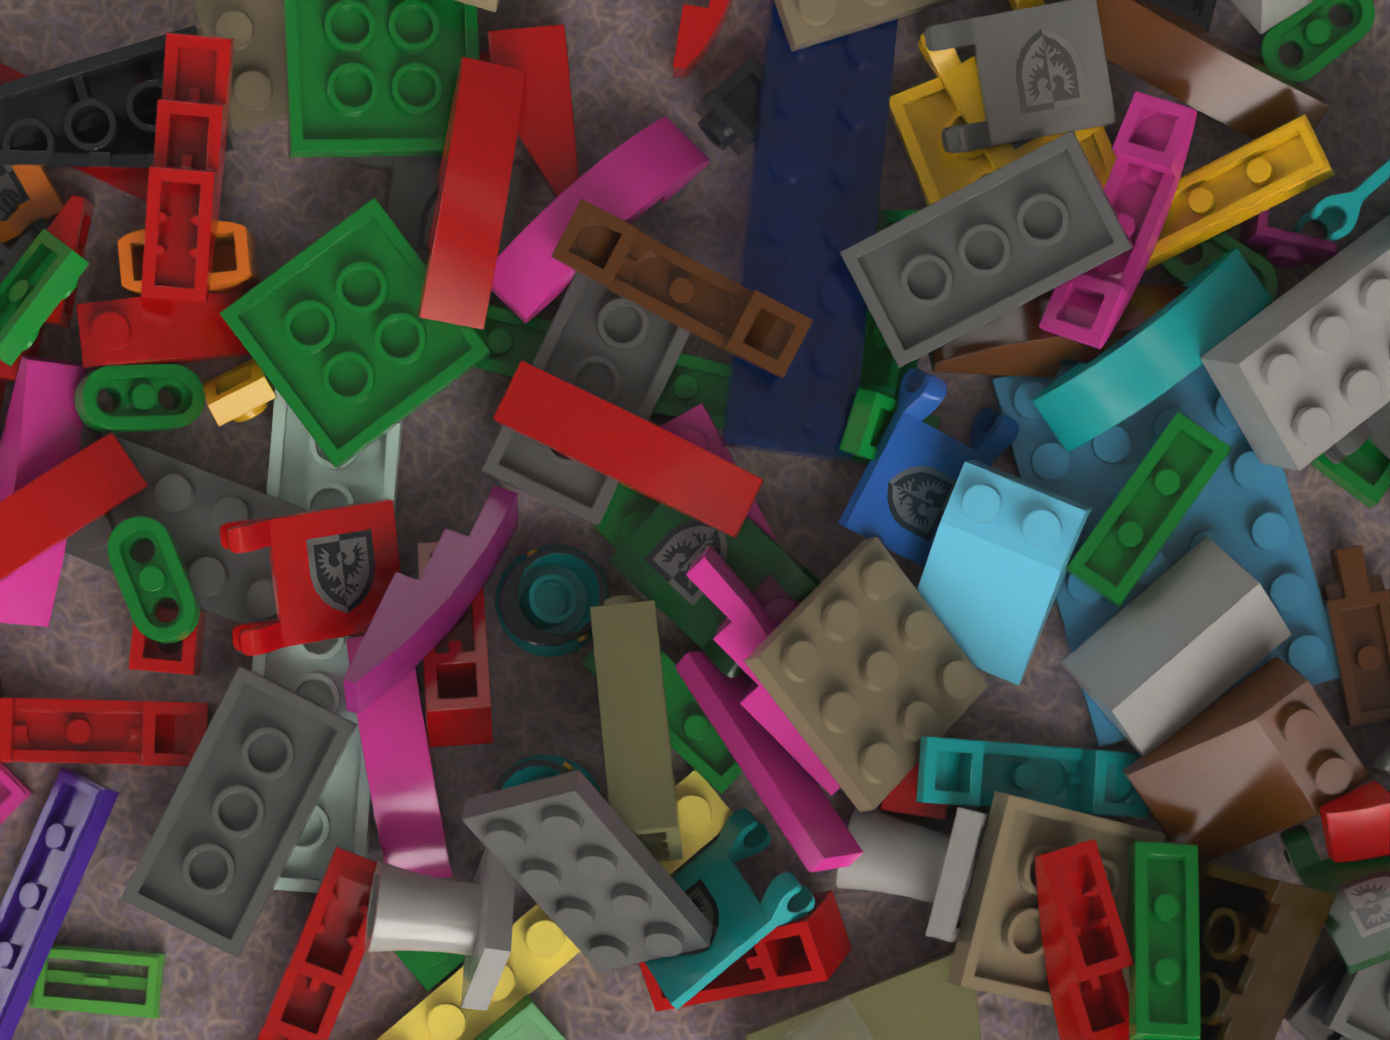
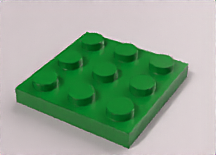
[282,0,480,158]
[220,197,492,469]

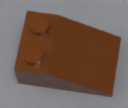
[1123,656,1370,862]

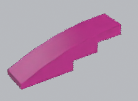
[0,355,86,627]
[686,545,840,796]

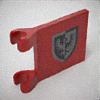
[219,498,401,656]

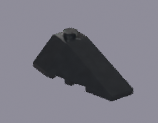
[0,25,234,168]

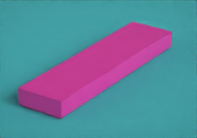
[675,651,863,873]

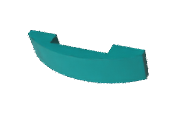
[1029,247,1272,452]
[916,736,1148,818]

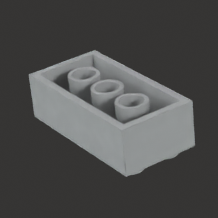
[1200,214,1390,471]

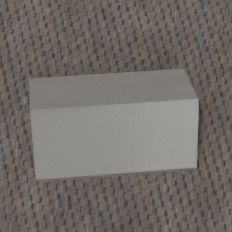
[1060,537,1291,757]

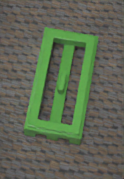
[30,943,166,1019]

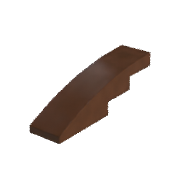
[1097,0,1329,139]
[928,285,1185,378]

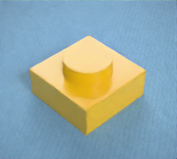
[202,358,277,427]

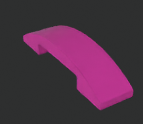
[1039,91,1197,349]
[491,116,710,324]
[346,634,453,878]

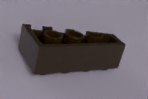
[1198,860,1337,1040]

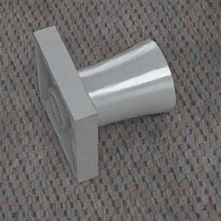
[836,807,989,942]
[365,847,515,1011]

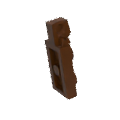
[1322,545,1390,727]

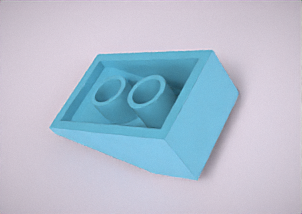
[917,459,1093,686]

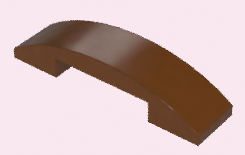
[551,199,813,379]

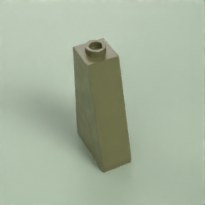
[590,595,683,862]
[745,947,981,1040]

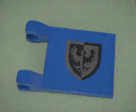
[838,368,1019,568]

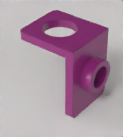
[1238,209,1339,268]

